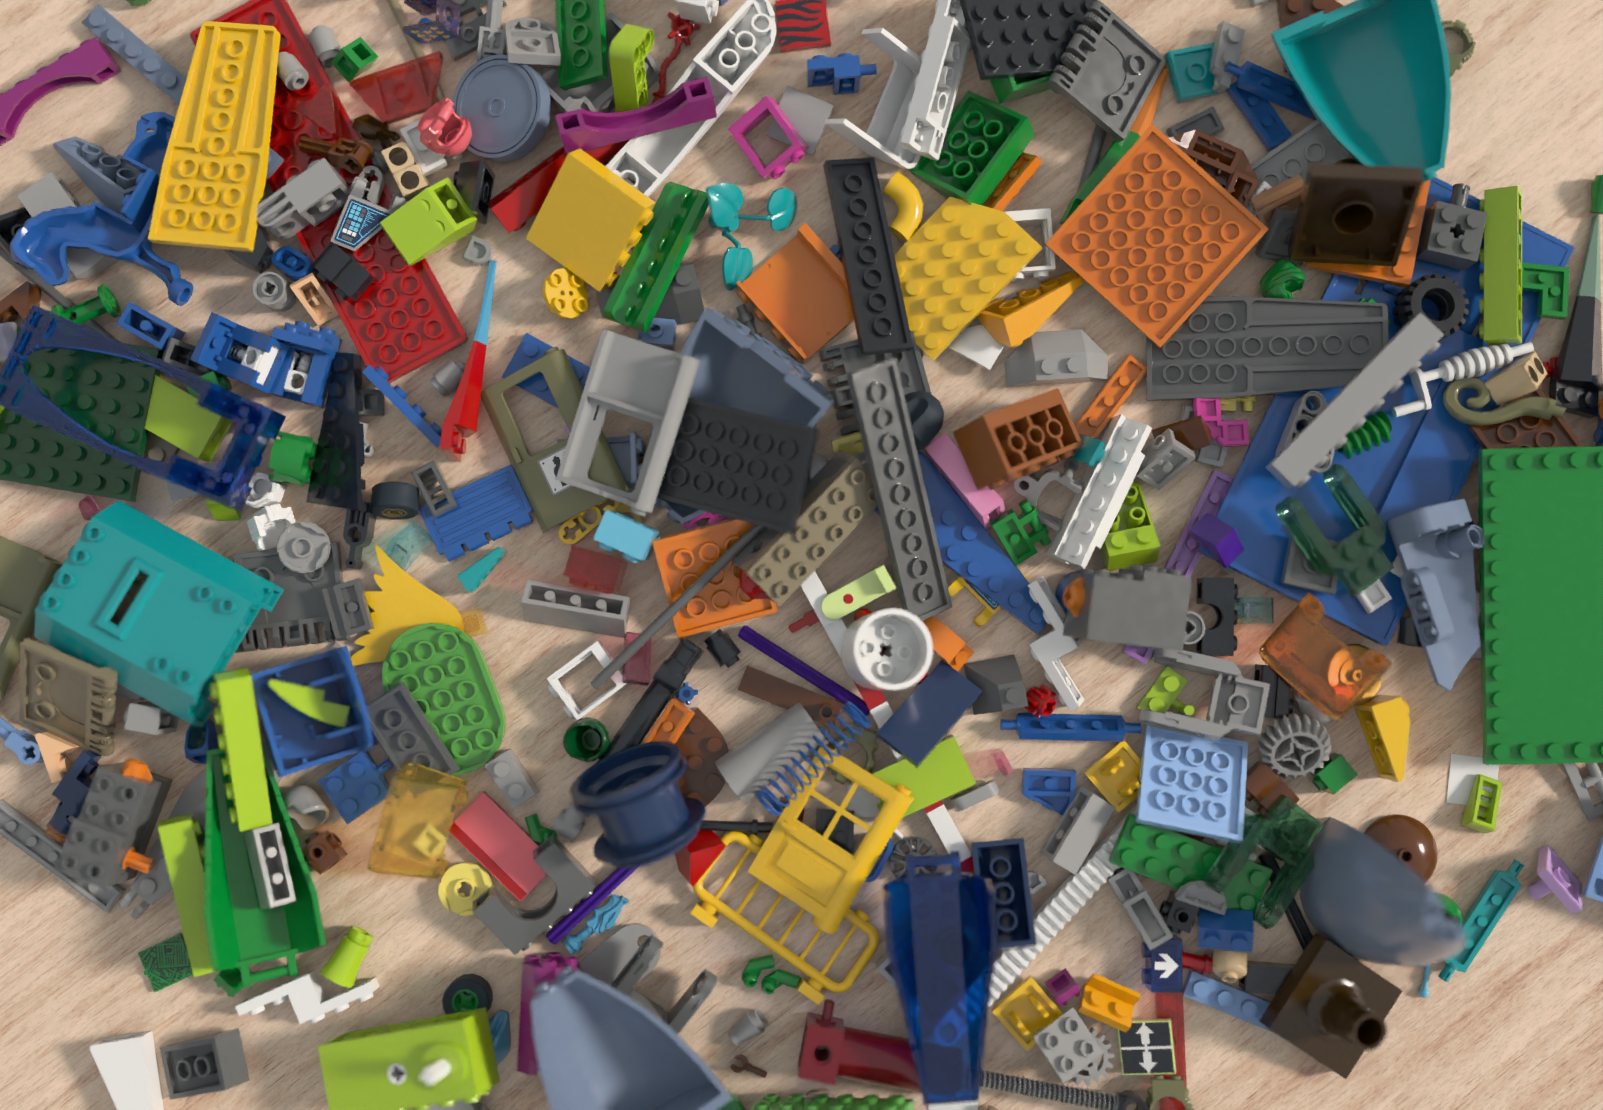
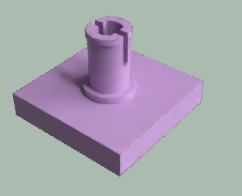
[1528,844,1583,914]

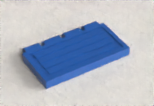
[419,465,533,562]

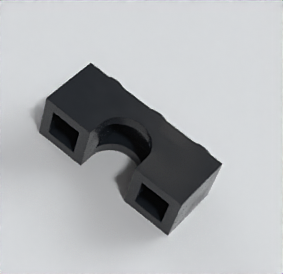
[1196,578,1238,656]

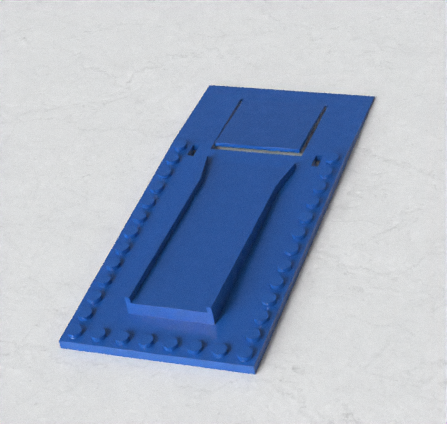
[1197,177,1574,647]

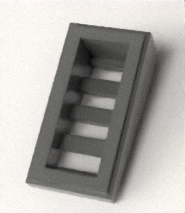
[411,460,458,518]

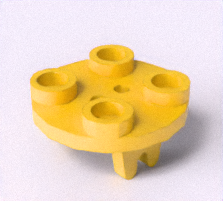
[543,268,588,319]

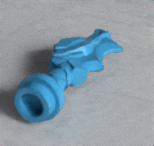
[563,894,629,954]

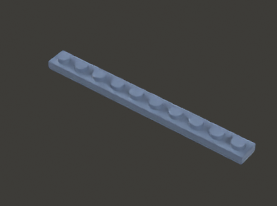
[82,4,285,179]

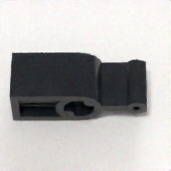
[343,502,376,570]

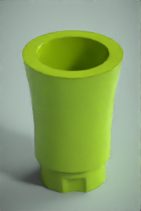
[320,926,373,988]

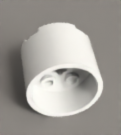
[841,609,933,691]

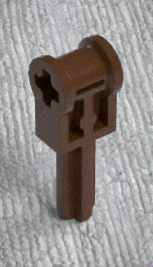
[298,136,375,174]

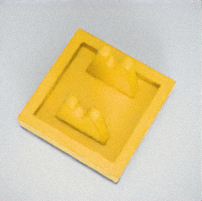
[1083,740,1141,813]
[991,975,1064,1051]

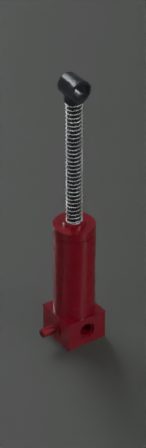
[798,999,1147,1110]

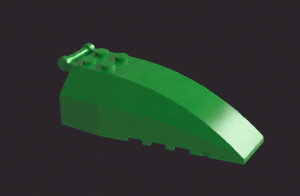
[204,741,326,989]

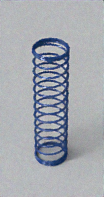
[755,701,871,816]

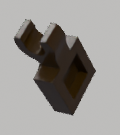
[352,113,401,150]

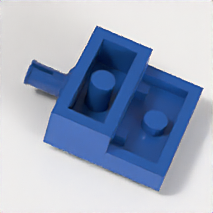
[807,53,877,95]
[318,751,395,824]

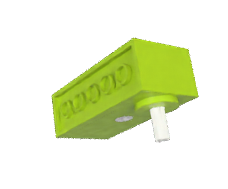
[318,1008,500,1110]

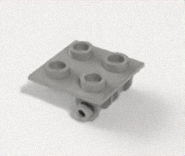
[1033,1007,1104,1084]

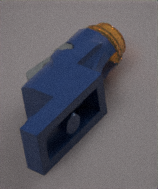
[45,750,102,843]

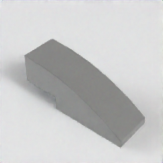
[1107,868,1173,950]

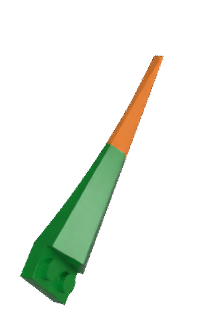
[1060,63,1169,225]

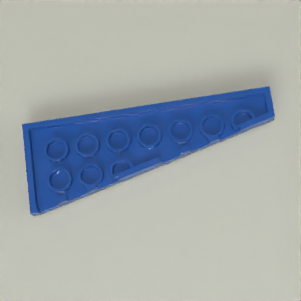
[873,451,1047,635]

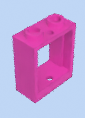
[728,96,809,180]

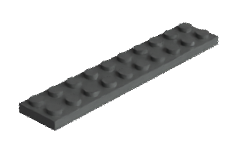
[846,358,952,621]

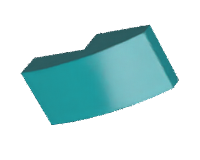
[1069,434,1106,467]

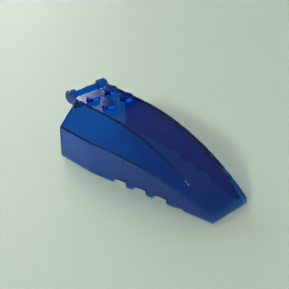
[882,851,997,1105]

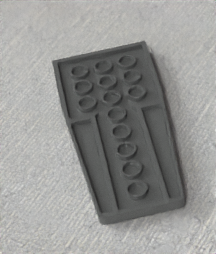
[1146,296,1388,401]

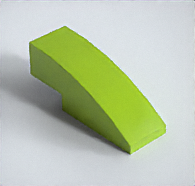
[267,679,350,728]

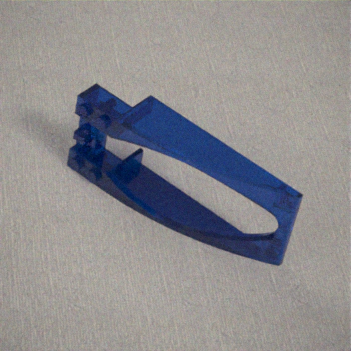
[0,304,286,511]

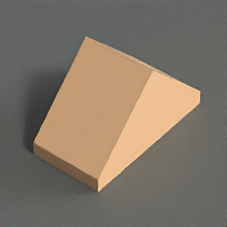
[290,273,339,326]

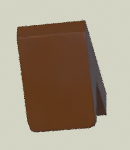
[0,281,42,325]

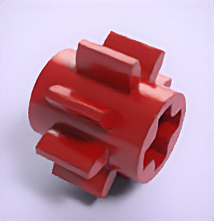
[1024,684,1057,718]

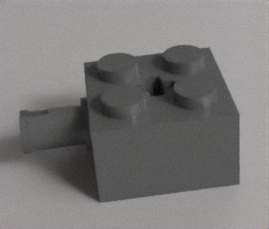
[1415,183,1487,271]

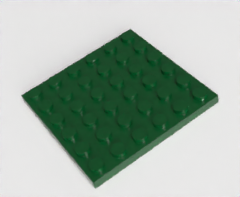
[0,327,164,502]

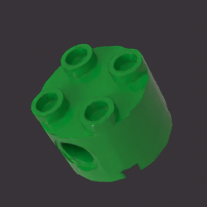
[269,431,318,487]

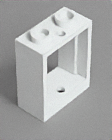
[1005,208,1056,282]
[547,641,630,720]

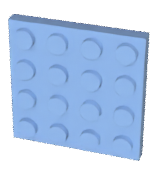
[1136,725,1248,844]

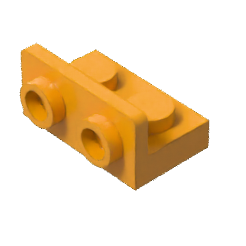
[1078,973,1140,1033]

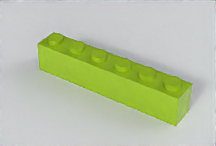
[1479,185,1522,346]
[210,668,272,832]
[158,813,212,977]

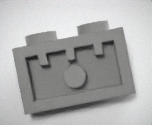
[1136,428,1195,490]

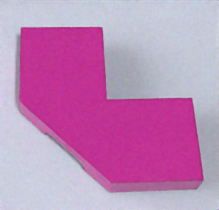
[1192,398,1249,447]

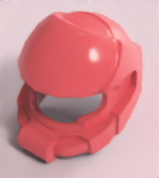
[418,98,472,157]

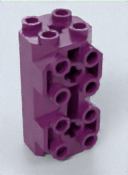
[517,952,578,1076]

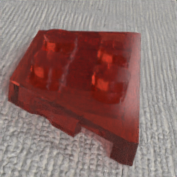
[349,51,443,125]

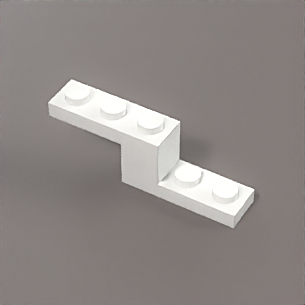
[1028,575,1084,711]
[235,969,380,1024]

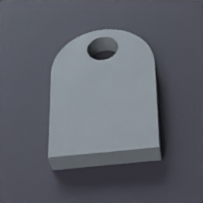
[505,18,561,66]
[578,923,661,985]

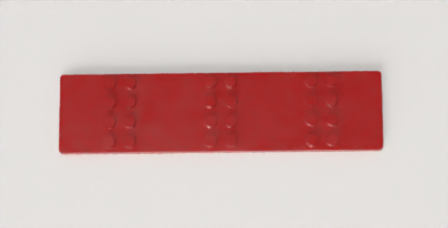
[190,0,468,383]

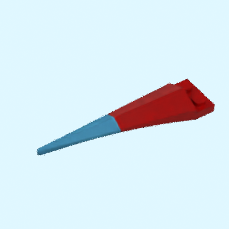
[440,260,497,462]

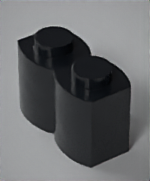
[312,242,376,302]

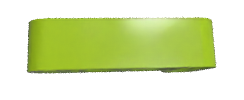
[609,24,654,113]

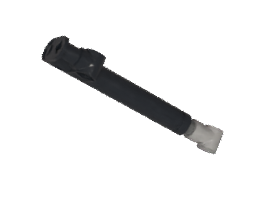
[551,637,704,843]

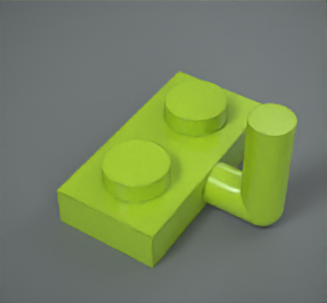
[1136,666,1194,716]

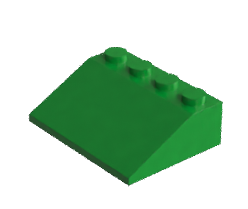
[909,90,1035,206]

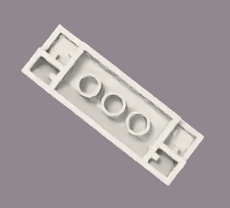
[900,0,971,161]
[1046,414,1152,569]

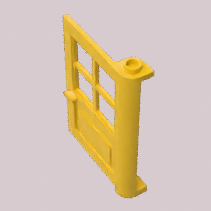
[748,745,915,934]

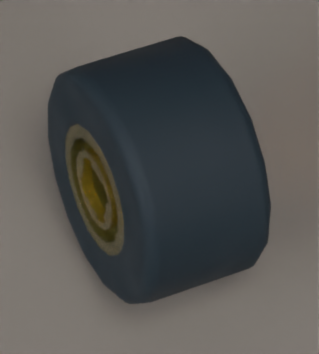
[371,481,419,520]

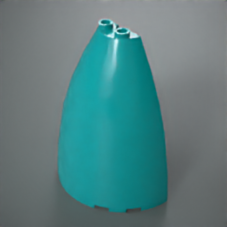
[1271,0,1451,182]

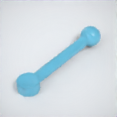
[1418,964,1431,998]

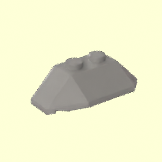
[1005,329,1109,387]

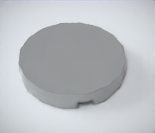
[276,522,331,573]

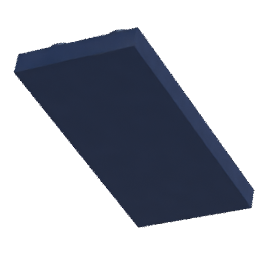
[876,660,983,768]

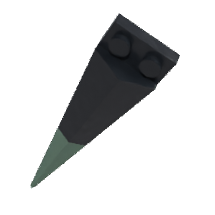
[1549,214,1603,418]

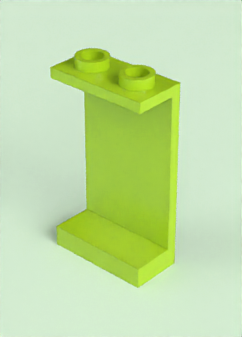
[145,375,234,462]
[869,735,976,818]

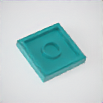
[1164,42,1227,103]

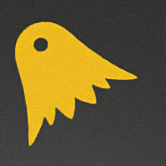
[350,544,465,667]

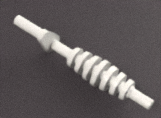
[1391,342,1534,418]

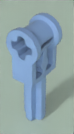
[0,717,44,765]

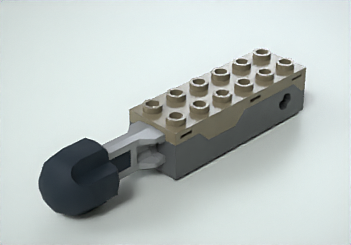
[732,391,944,607]

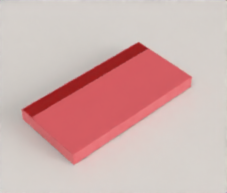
[447,791,547,902]

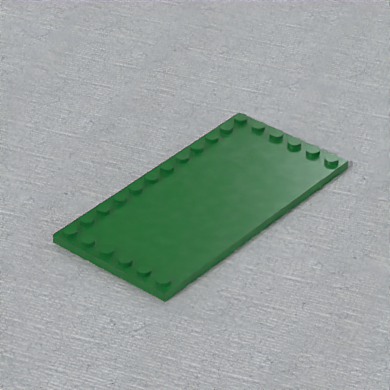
[1478,446,1603,765]

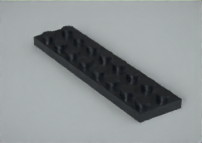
[823,157,913,356]

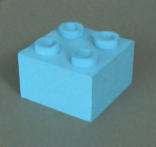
[593,510,661,563]

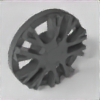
[889,836,938,885]

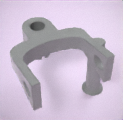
[1014,458,1084,532]

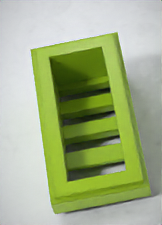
[1461,774,1503,833]

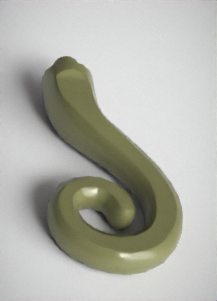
[1443,376,1566,426]

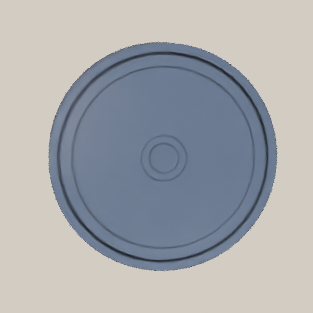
[452,55,551,163]

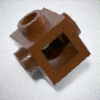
[301,831,347,875]

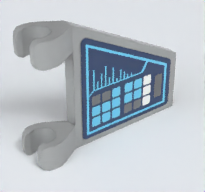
[330,176,405,251]

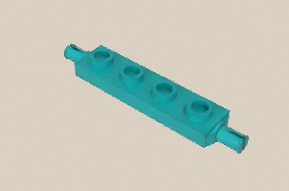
[1438,859,1524,983]

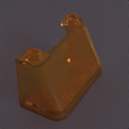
[1259,593,1393,719]

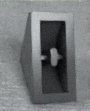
[161,337,214,376]

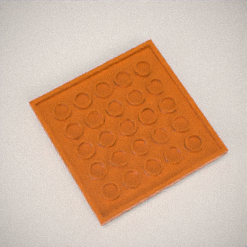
[1045,124,1268,348]

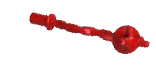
[651,12,700,104]

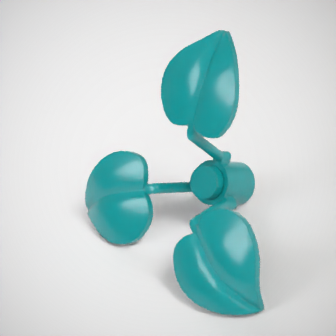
[705,183,797,291]

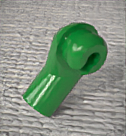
[524,813,558,844]
[742,954,775,987]
[761,969,800,994]

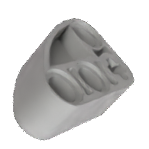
[1275,391,1335,476]

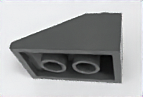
[160,1028,249,1100]

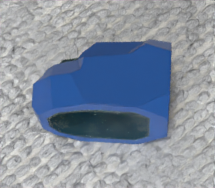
[184,718,218,764]

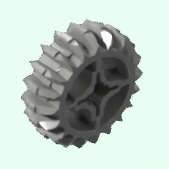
[1258,713,1332,780]

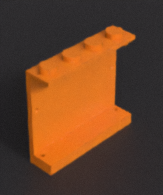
[736,223,854,363]

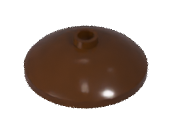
[1363,814,1438,882]

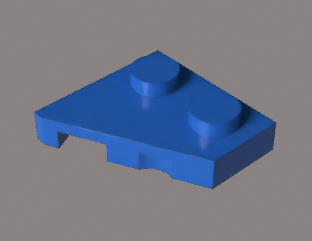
[1022,768,1076,815]

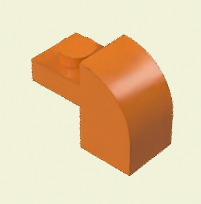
[923,616,974,672]

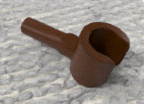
[731,1054,767,1078]

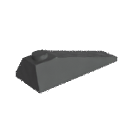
[596,264,704,325]

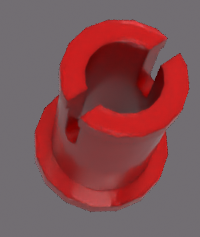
[1178,951,1212,975]

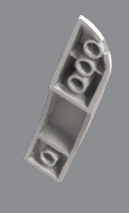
[605,0,777,197]

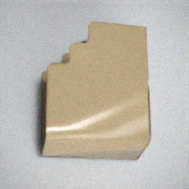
[381,141,430,201]
[1485,351,1547,405]

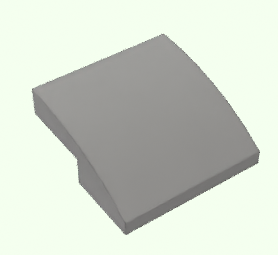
[767,86,834,155]

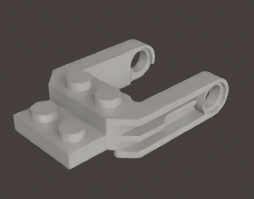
[1139,648,1270,741]

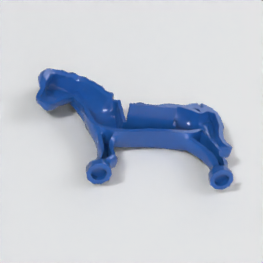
[10,112,193,306]

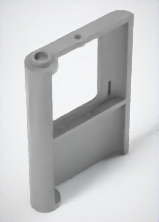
[556,329,700,516]

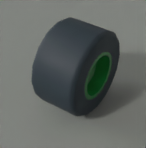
[442,974,493,1014]

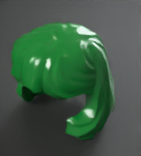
[1260,259,1305,299]

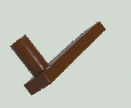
[738,665,843,726]

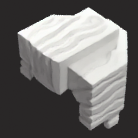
[231,471,286,509]
[247,504,296,551]

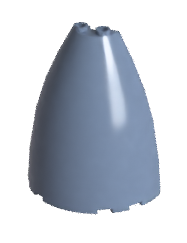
[649,308,834,524]
[1298,817,1467,967]
[531,965,732,1110]

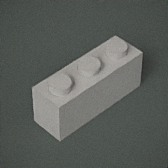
[1040,786,1116,875]
[243,823,297,910]

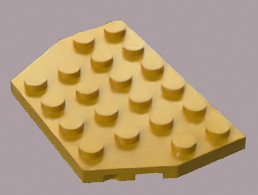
[894,197,1042,361]

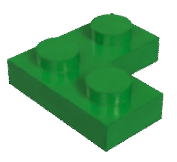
[1522,262,1569,320]

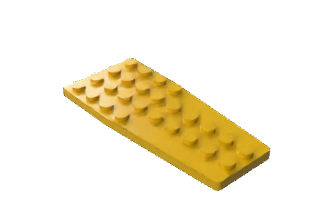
[148,21,280,252]

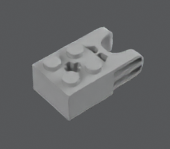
[256,158,350,239]

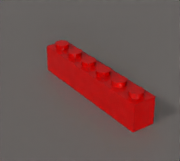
[486,112,630,233]

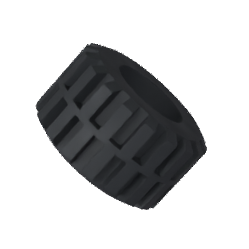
[1392,273,1469,342]

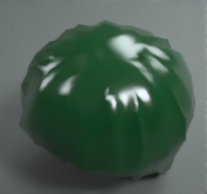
[563,717,610,762]

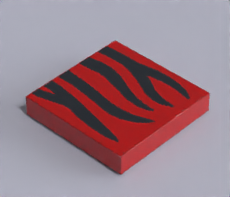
[775,0,831,53]

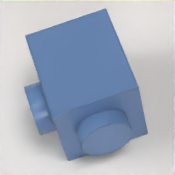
[638,318,677,350]

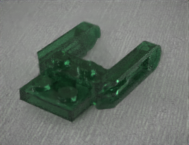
[1276,464,1394,597]
[1205,794,1323,929]

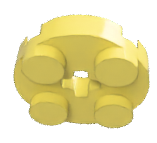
[438,862,492,916]

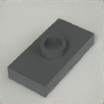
[444,13,486,61]

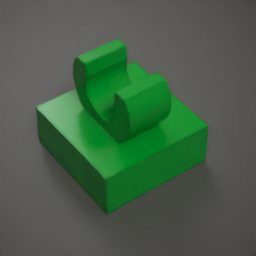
[214,968,243,998]

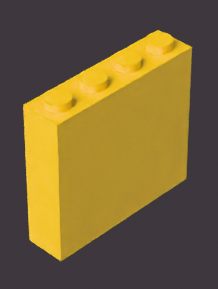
[525,149,656,292]

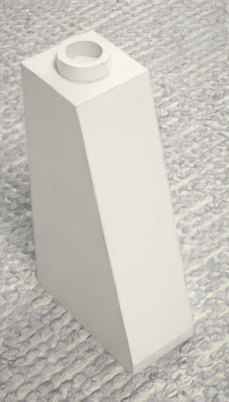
[90,1031,164,1110]

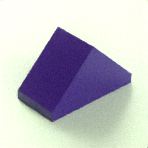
[1188,512,1244,568]

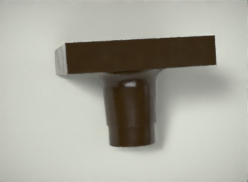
[1288,158,1423,266]
[1259,933,1402,1079]

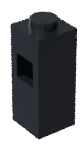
[1239,961,1295,994]

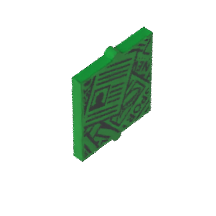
[138,933,193,992]

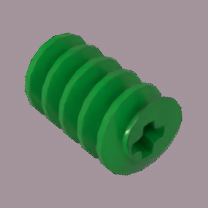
[1337,410,1392,459]

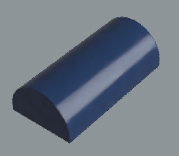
[971,838,1037,952]

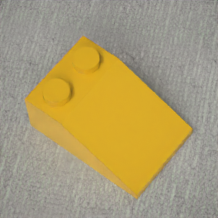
[1354,695,1410,782]

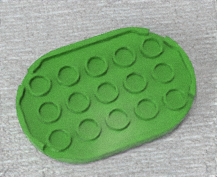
[382,623,506,776]

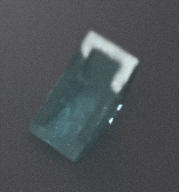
[384,521,432,572]
[1234,597,1274,624]

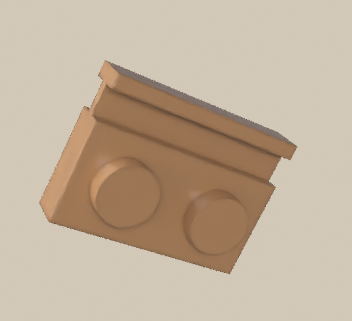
[1250,174,1304,227]

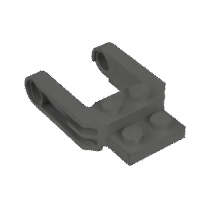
[610,935,717,1034]

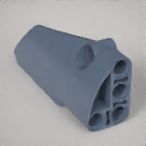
[1386,499,1485,692]

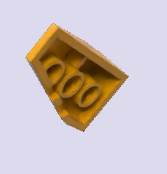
[977,271,1084,347]

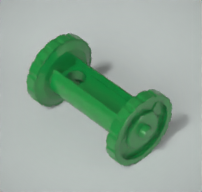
[51,284,121,337]

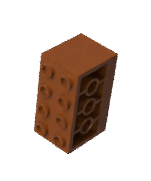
[953,388,1083,490]

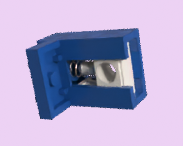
[190,312,290,393]
[269,321,342,408]

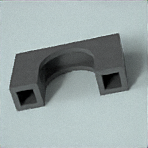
[473,834,595,955]

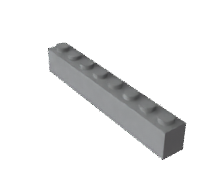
[1265,312,1444,489]

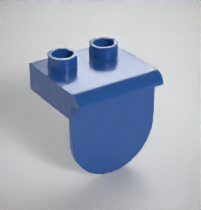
[251,646,377,777]

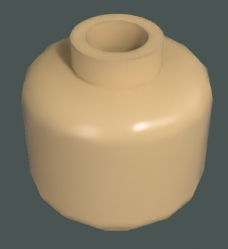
[1212,949,1247,983]

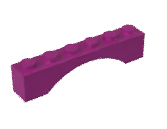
[0,37,121,146]
[555,77,717,155]

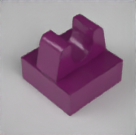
[1045,968,1081,1006]

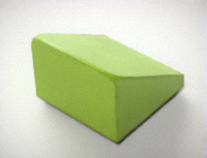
[206,499,241,521]

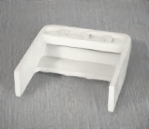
[824,28,922,169]

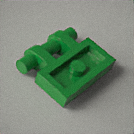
[989,499,1051,566]

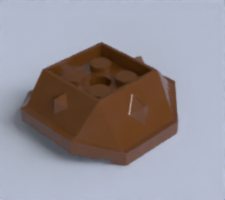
[1169,130,1259,209]

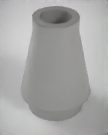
[729,1008,768,1046]

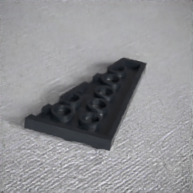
[306,352,366,512]

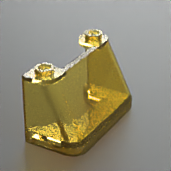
[367,761,469,880]

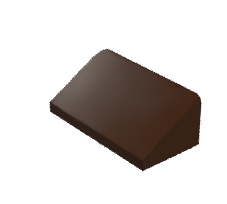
[1152,415,1211,451]

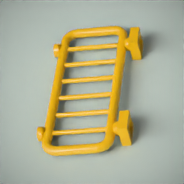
[690,831,879,1005]

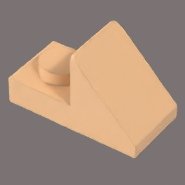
[35,732,81,784]

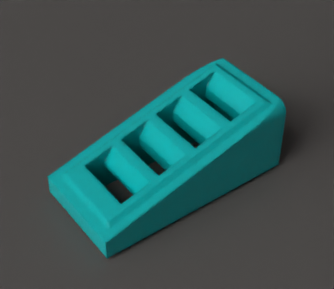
[457,547,507,593]

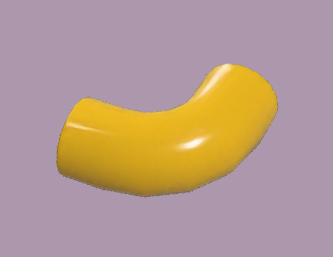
[883,172,923,243]

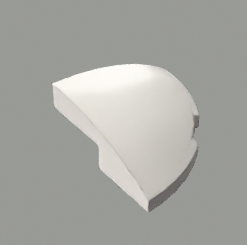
[947,324,1005,372]

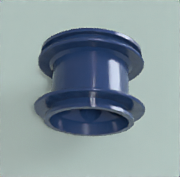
[570,741,706,868]

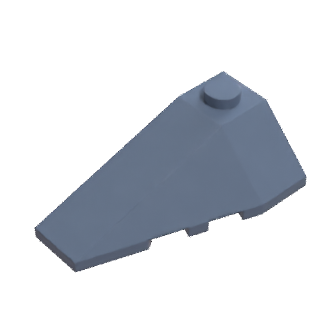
[53,136,142,218]

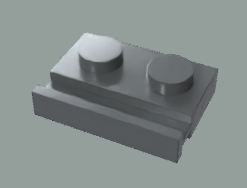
[322,579,374,639]

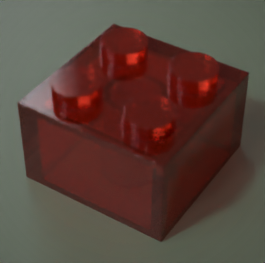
[563,545,628,594]

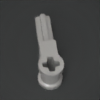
[477,0,505,62]

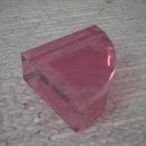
[79,495,101,521]

